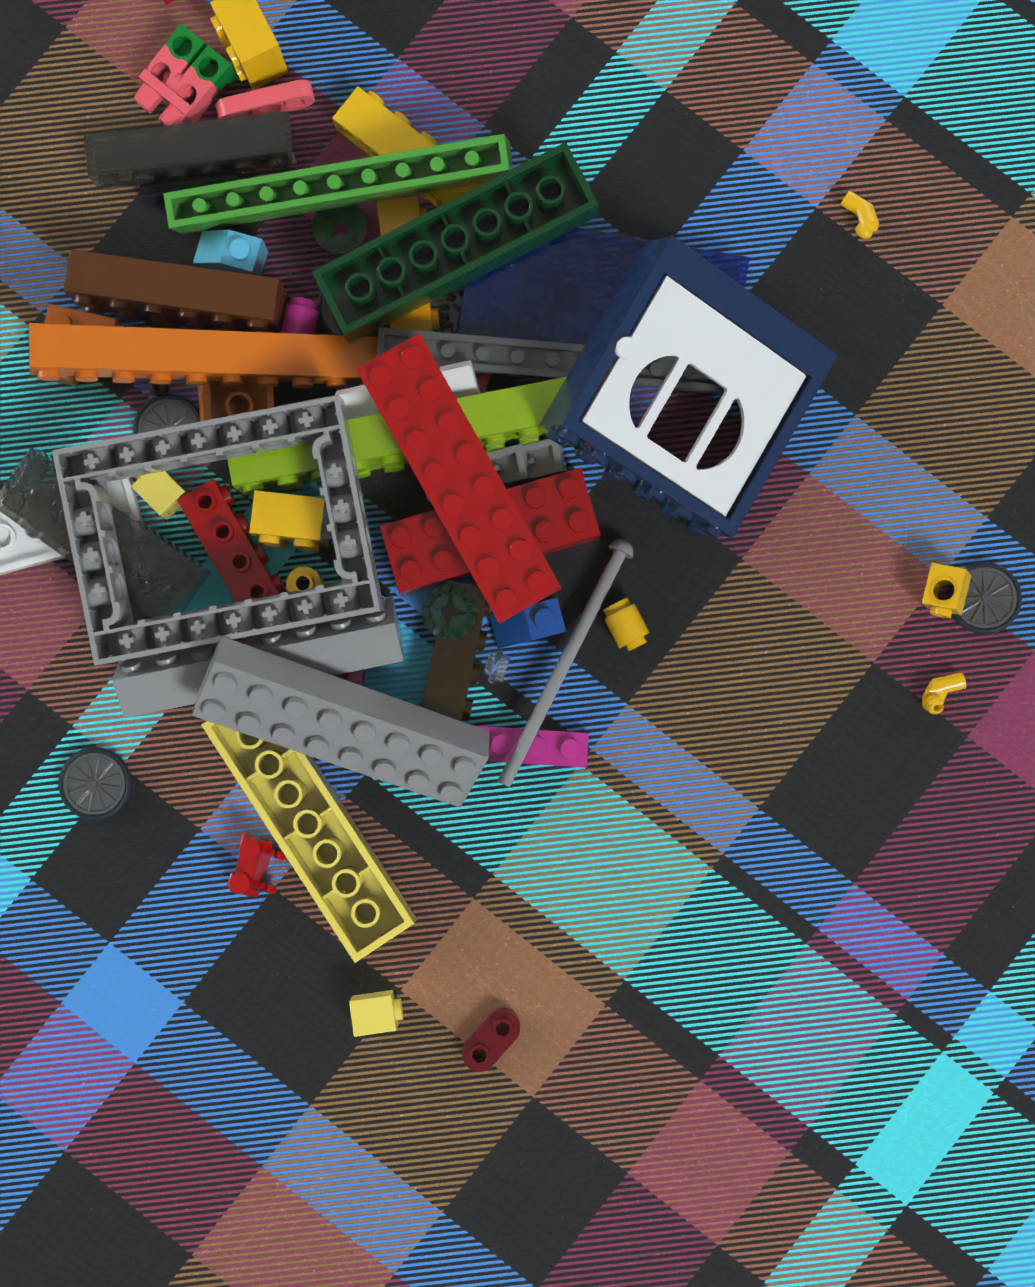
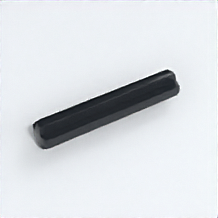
[139,173,240,205]

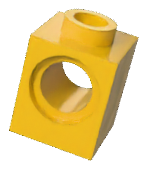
[922,563,971,619]

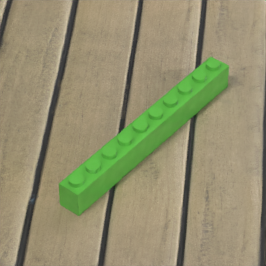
[163,134,513,234]

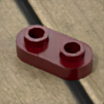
[462,1008,520,1072]

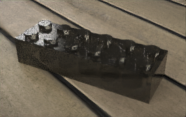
[0,447,212,619]

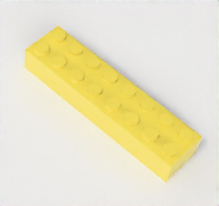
[201,721,417,963]

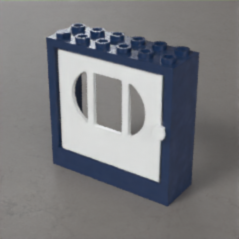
[539,235,838,539]

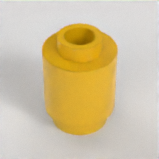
[286,566,325,592]
[603,598,650,652]

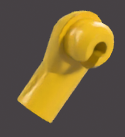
[840,190,879,239]
[922,672,966,714]

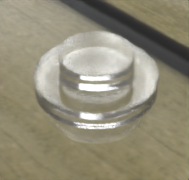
[484,649,511,684]

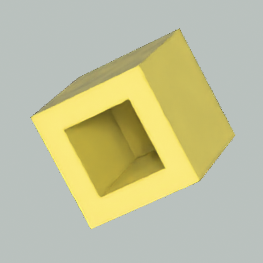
[131,471,188,520]
[349,990,403,1037]

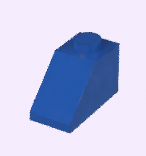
[490,598,566,649]

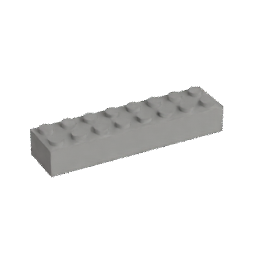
[112,596,403,718]
[192,636,489,808]

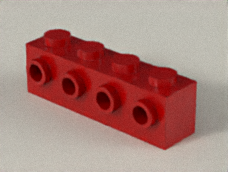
[177,479,287,603]

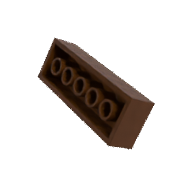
[63,249,289,333]

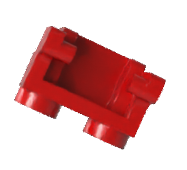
[227,832,286,897]

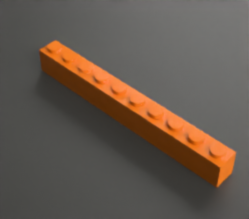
[29,323,378,390]

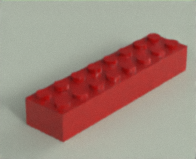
[356,333,562,623]

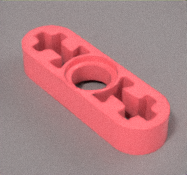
[215,80,315,126]

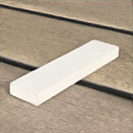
[335,360,480,420]

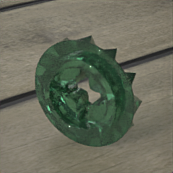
[312,205,367,255]
[422,584,478,640]

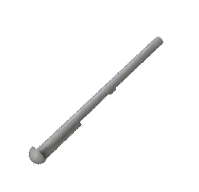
[498,539,634,787]

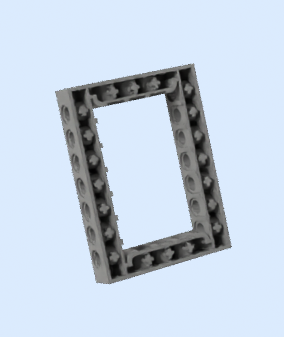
[52,395,384,666]

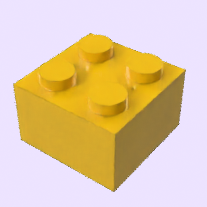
[210,0,289,90]
[249,490,330,553]

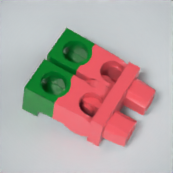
[134,23,238,134]

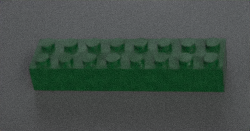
[311,142,599,344]

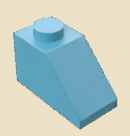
[193,230,268,276]

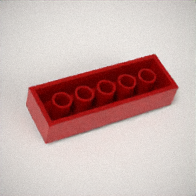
[380,468,601,596]

